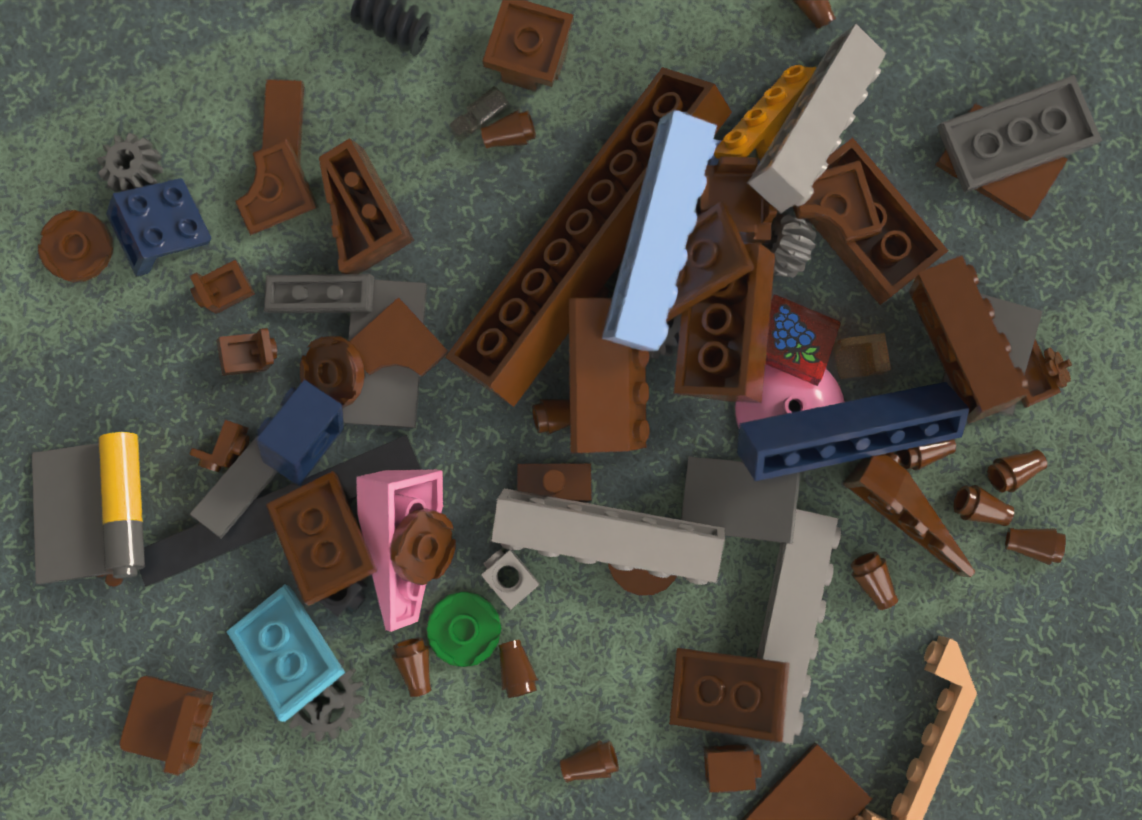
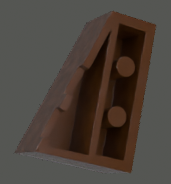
[319,138,415,274]

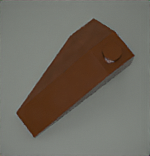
[843,452,975,578]

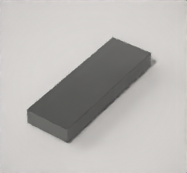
[264,274,374,313]
[190,436,278,539]

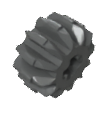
[96,133,163,192]
[761,214,816,278]

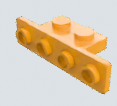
[714,65,817,162]

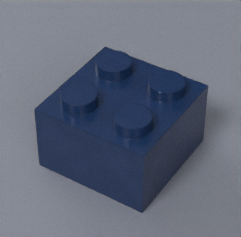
[256,380,344,487]

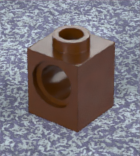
[703,744,761,793]

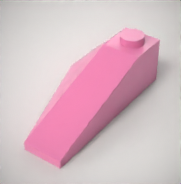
[356,469,443,632]

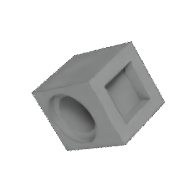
[481,549,540,610]

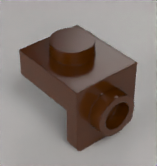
[190,260,255,314]
[216,328,277,376]
[189,420,250,473]

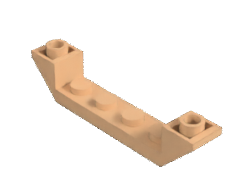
[853,636,977,820]

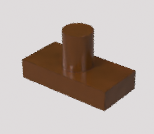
[517,463,591,501]

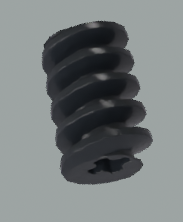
[350,0,431,57]

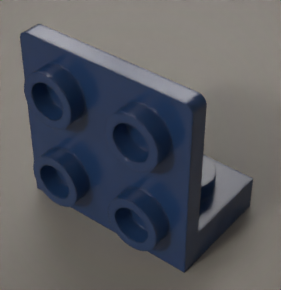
[106,178,211,277]

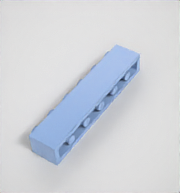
[602,110,716,351]

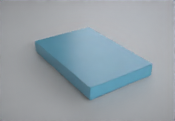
[226,584,345,722]

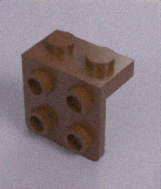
[120,675,214,776]

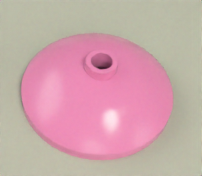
[735,355,844,428]

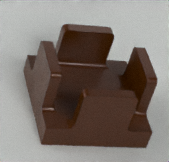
[482,0,574,92]
[695,157,777,243]

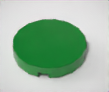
[427,591,502,667]

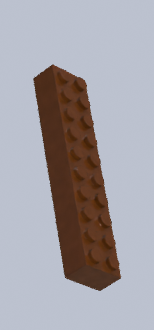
[445,67,732,407]

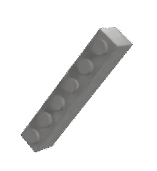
[748,24,886,213]
[491,488,725,584]
[757,509,841,744]

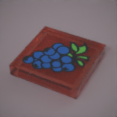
[765,294,841,386]

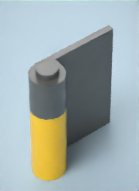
[32,432,145,584]

